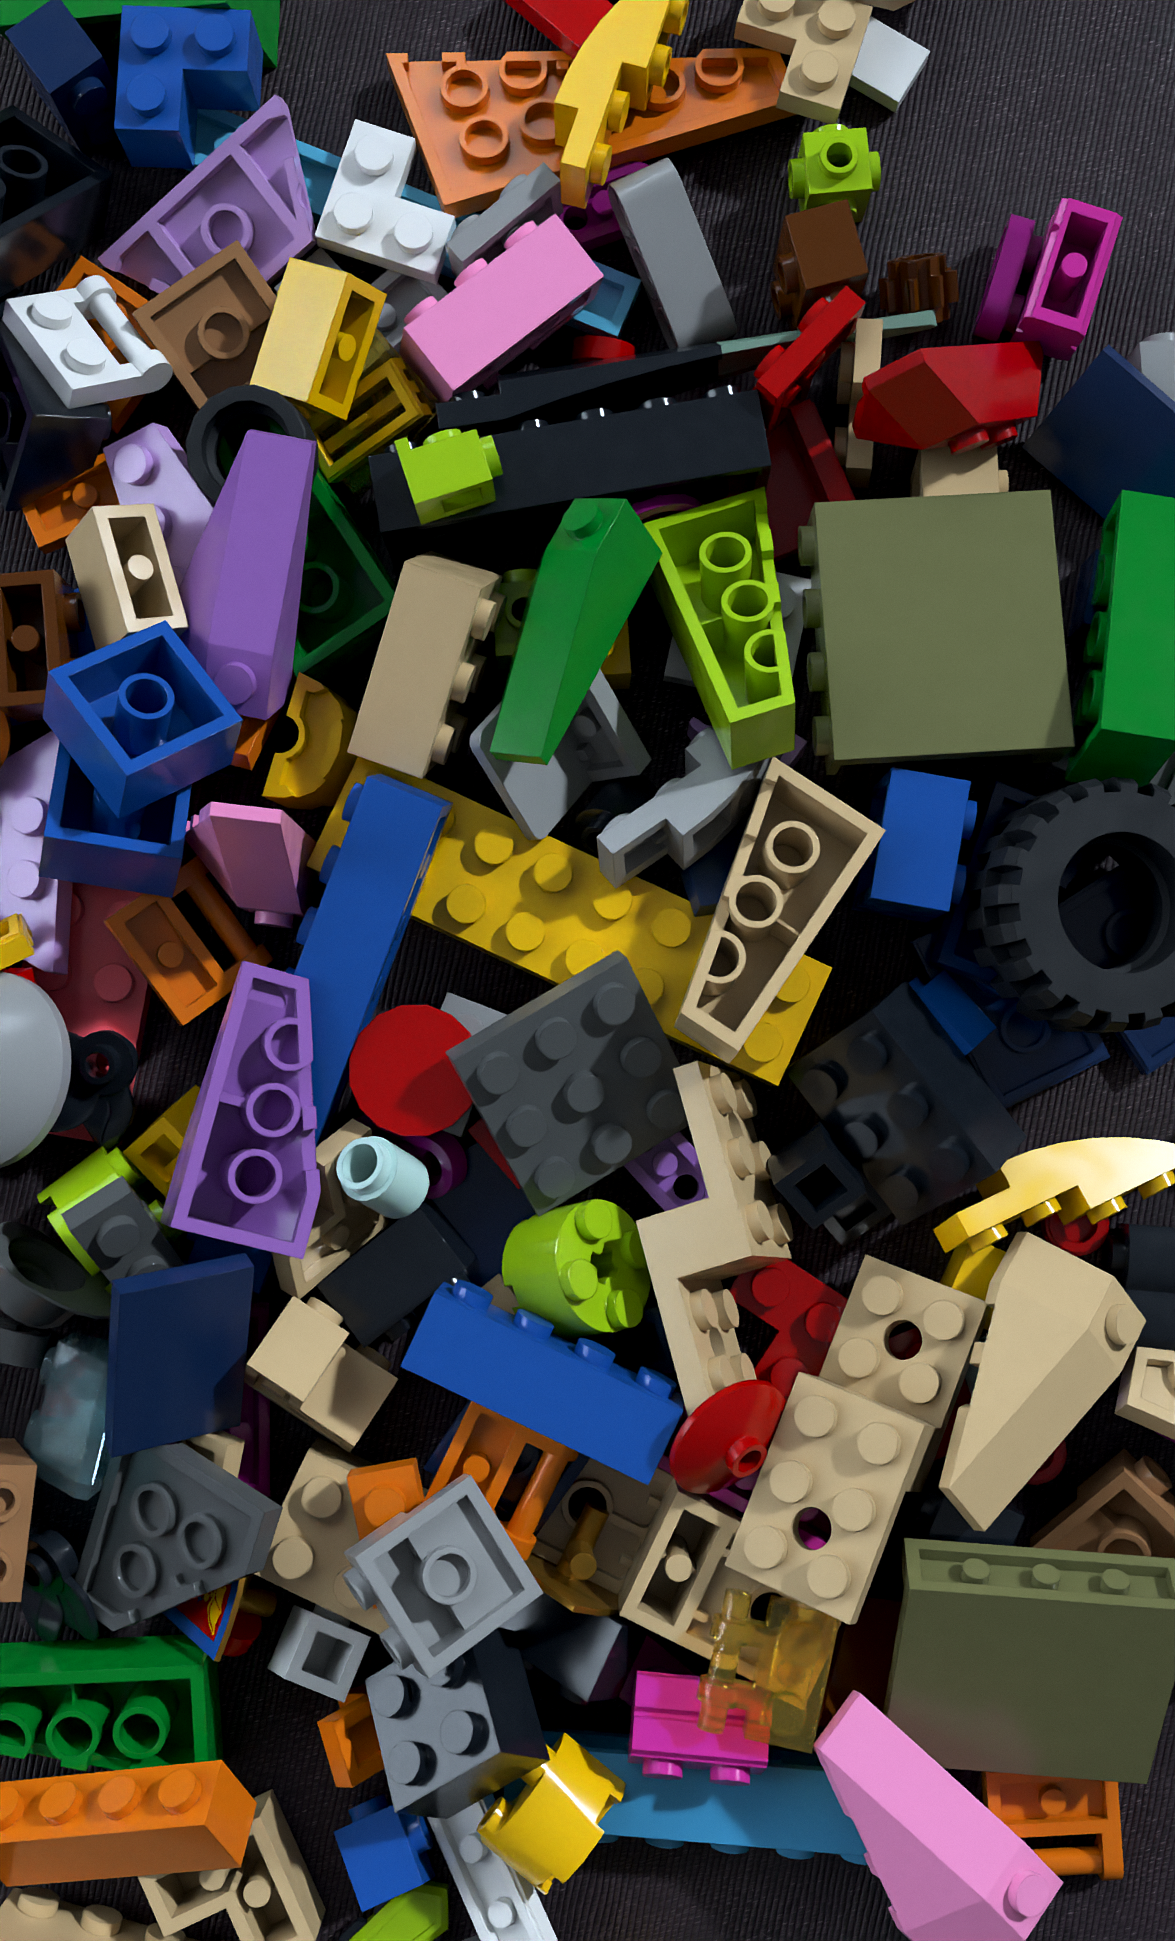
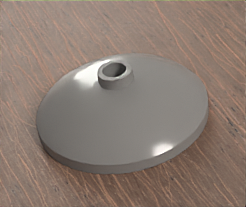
[0,971,72,1168]

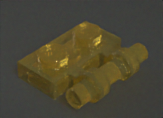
[696,1588,840,1754]

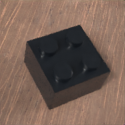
[364,1627,550,1819]

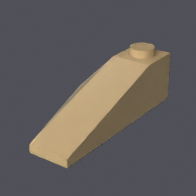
[939,1232,1146,1532]

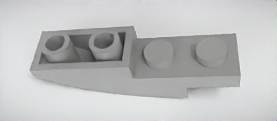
[596,687,794,889]

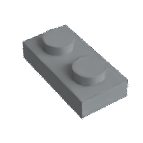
[446,162,564,278]

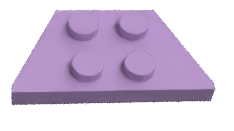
[98,95,317,294]
[0,731,73,975]

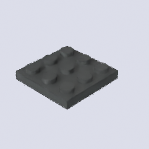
[445,950,689,1217]

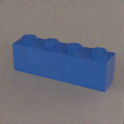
[400,1280,684,1485]

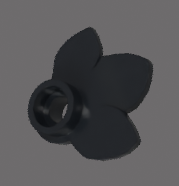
[49,1030,139,1151]
[22,1530,99,1643]

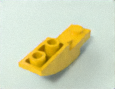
[554,0,689,209]
[933,1137,1175,1253]

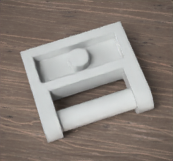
[2,275,173,409]

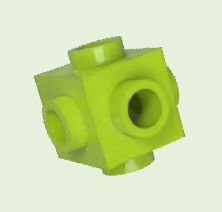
[788,124,881,223]

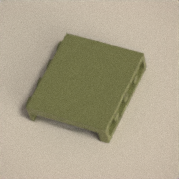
[797,490,1074,775]
[883,1538,1175,1784]

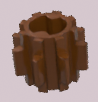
[878,252,959,323]

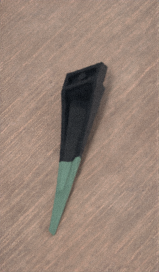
[436,310,937,436]

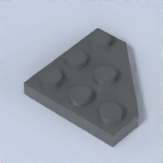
[75,1441,283,1631]

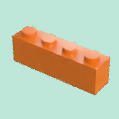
[0,1760,257,1887]

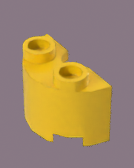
[262,672,358,810]
[477,1732,626,1895]

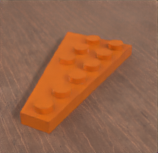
[386,48,797,218]

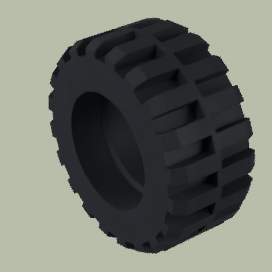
[966,777,1175,1033]

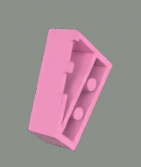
[398,213,604,422]

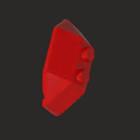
[852,341,1044,455]

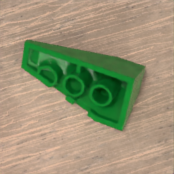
[490,498,663,765]

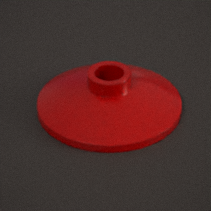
[669,1379,786,1494]

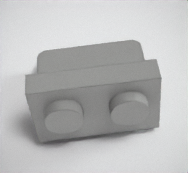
[470,669,652,840]

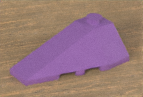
[178,429,317,720]
[160,961,321,1259]

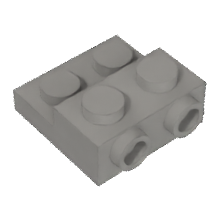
[342,1473,543,1679]

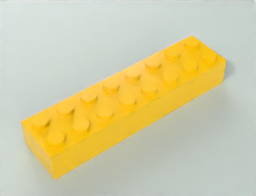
[306,756,832,1086]

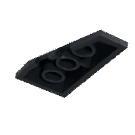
[0,288,112,511]

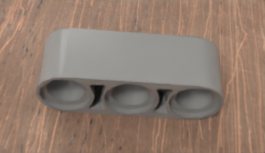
[607,158,737,349]

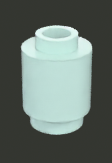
[336,1136,429,1219]

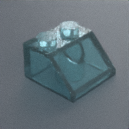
[24,1333,111,1501]

